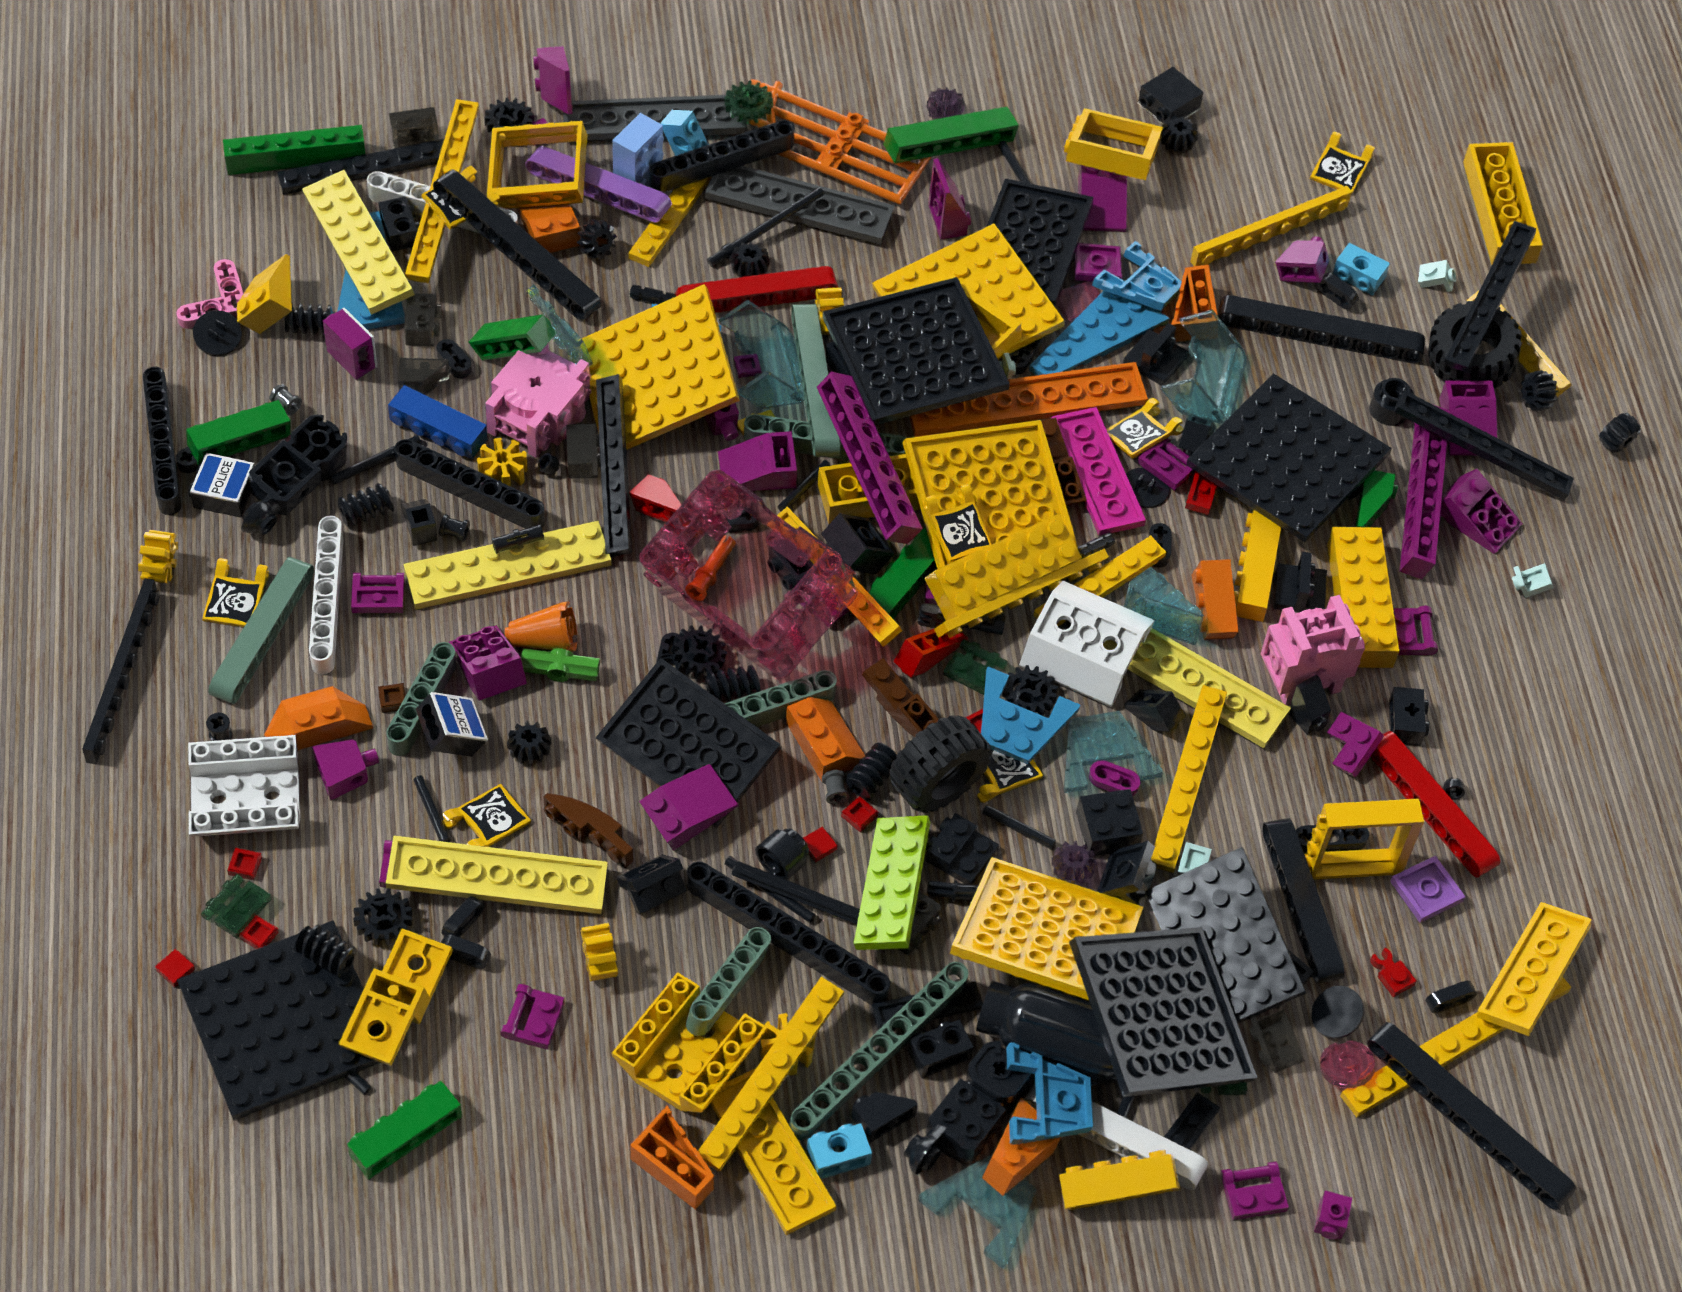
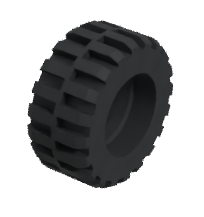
[1428,301,1522,388]
[890,715,992,813]

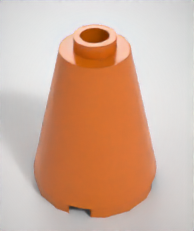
[505,601,577,652]

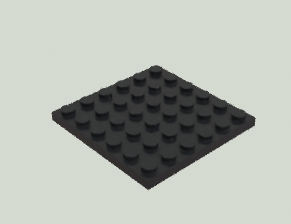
[823,277,1010,425]
[1186,373,1392,543]
[177,920,383,1121]
[1069,927,1257,1097]

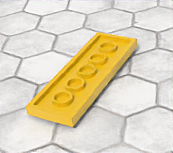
[1477,902,1592,1036]
[710,1068,836,1235]

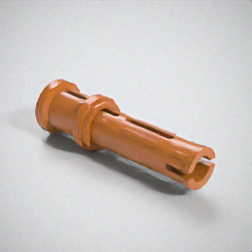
[685,535,736,601]

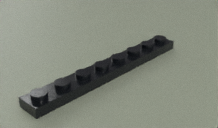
[277,139,444,195]
[1444,221,1536,373]
[596,374,632,557]
[1394,390,1574,500]
[82,578,160,764]

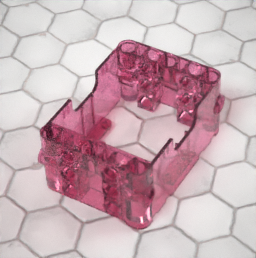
[639,470,858,679]

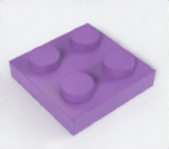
[1390,856,1465,923]

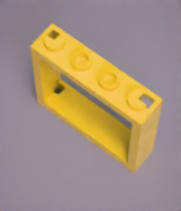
[1064,108,1163,181]
[487,121,588,209]
[942,274,1022,360]
[1304,799,1424,880]

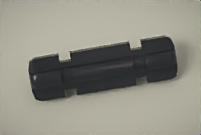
[630,284,676,304]
[1077,533,1115,559]

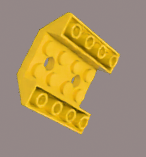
[612,972,767,1112]

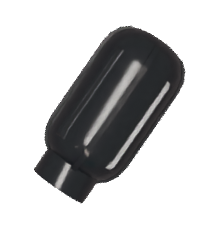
[976,980,1117,1085]

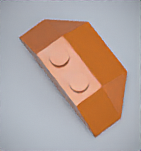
[264,686,373,750]

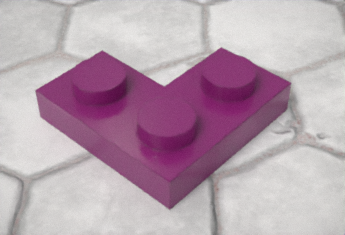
[1327,712,1384,778]

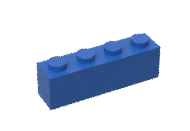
[388,385,488,459]

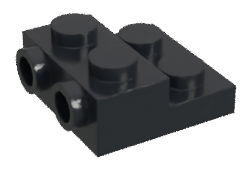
[926,813,999,885]

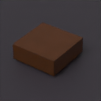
[378,683,406,713]

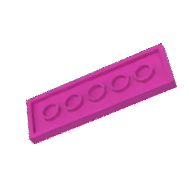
[1051,407,1146,536]

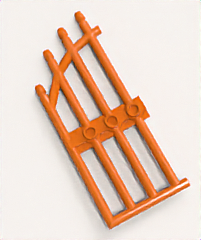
[745,79,932,205]

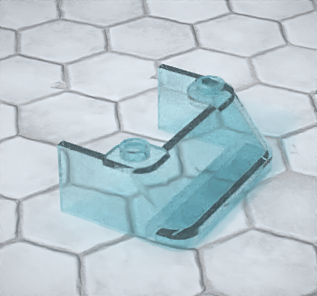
[719,300,805,409]
[1161,309,1247,424]

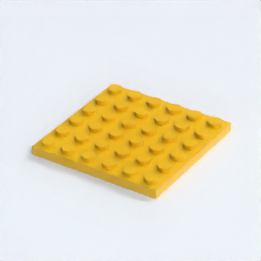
[872,224,1065,358]
[575,284,740,450]
[902,420,1078,569]
[950,857,1143,1000]

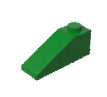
[1355,470,1398,527]

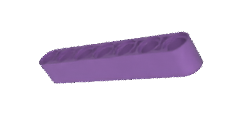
[525,146,672,223]

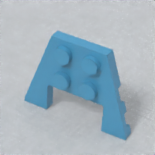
[1092,241,1182,311]
[981,667,1080,764]
[1006,1042,1093,1145]

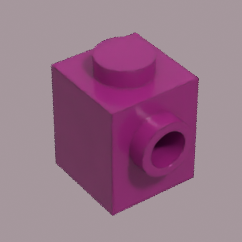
[1314,1190,1352,1239]

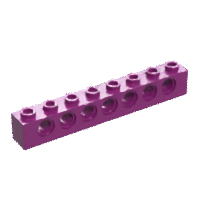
[817,372,922,544]
[1399,405,1450,579]

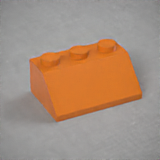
[786,697,865,781]

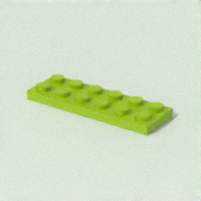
[853,815,931,950]

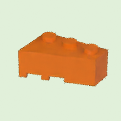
[1171,264,1219,342]
[1192,559,1239,640]
[982,1098,1061,1196]
[630,1106,714,1210]

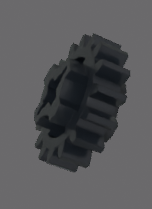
[484,98,534,135]
[671,625,727,678]
[1002,665,1058,716]
[353,888,413,946]

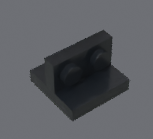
[1123,323,1189,387]
[1274,552,1327,613]
[1097,841,1158,907]
[616,854,687,914]

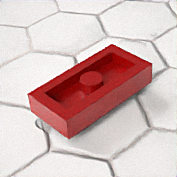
[1185,472,1217,515]

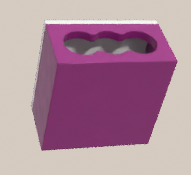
[323,308,377,380]

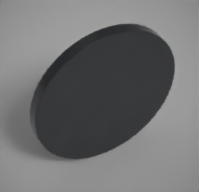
[193,310,242,356]
[1126,467,1169,508]
[1311,986,1364,1039]

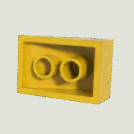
[237,254,292,334]

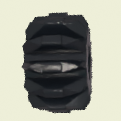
[1160,116,1198,153]
[577,219,618,259]
[730,241,770,278]
[1520,370,1559,411]
[1599,413,1641,453]
[507,720,552,766]

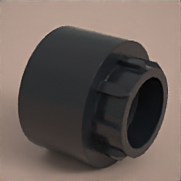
[1369,378,1414,426]
[755,828,809,880]

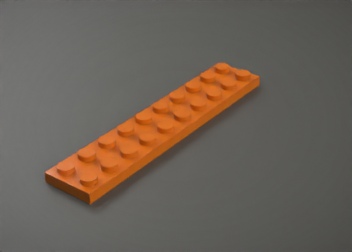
[909,362,1148,437]

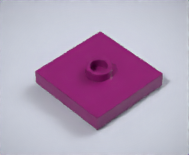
[1074,243,1122,282]

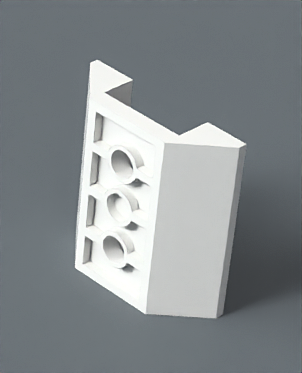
[1019,581,1155,707]
[188,735,300,837]

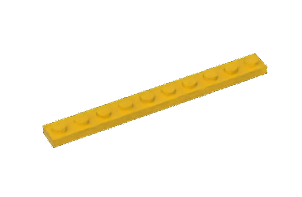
[405,99,479,283]
[1340,977,1572,1118]

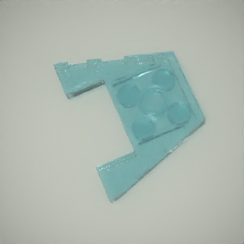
[526,284,593,366]
[1064,711,1163,793]
[918,1154,1037,1270]

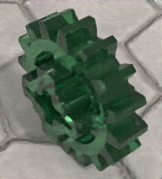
[724,81,773,124]

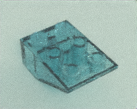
[1124,567,1204,645]

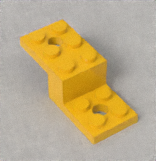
[339,928,453,1066]

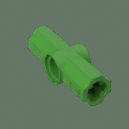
[521,648,600,682]

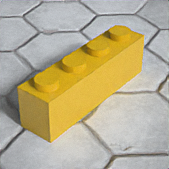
[1059,1150,1180,1211]

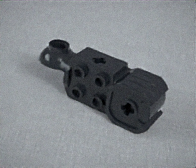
[241,414,347,535]
[904,1041,1031,1176]

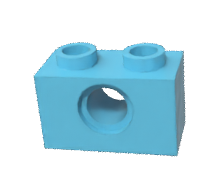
[661,110,709,156]
[1332,243,1390,295]
[807,1123,872,1179]

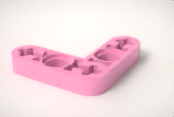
[177,259,243,329]

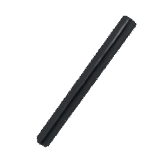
[732,861,860,925]

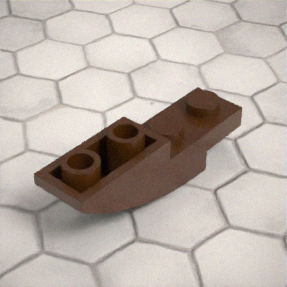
[1041,417,1087,506]
[862,658,939,737]
[543,793,633,868]

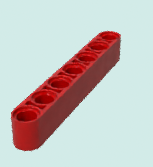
[675,266,838,313]
[1370,731,1501,878]

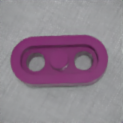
[1089,760,1140,796]

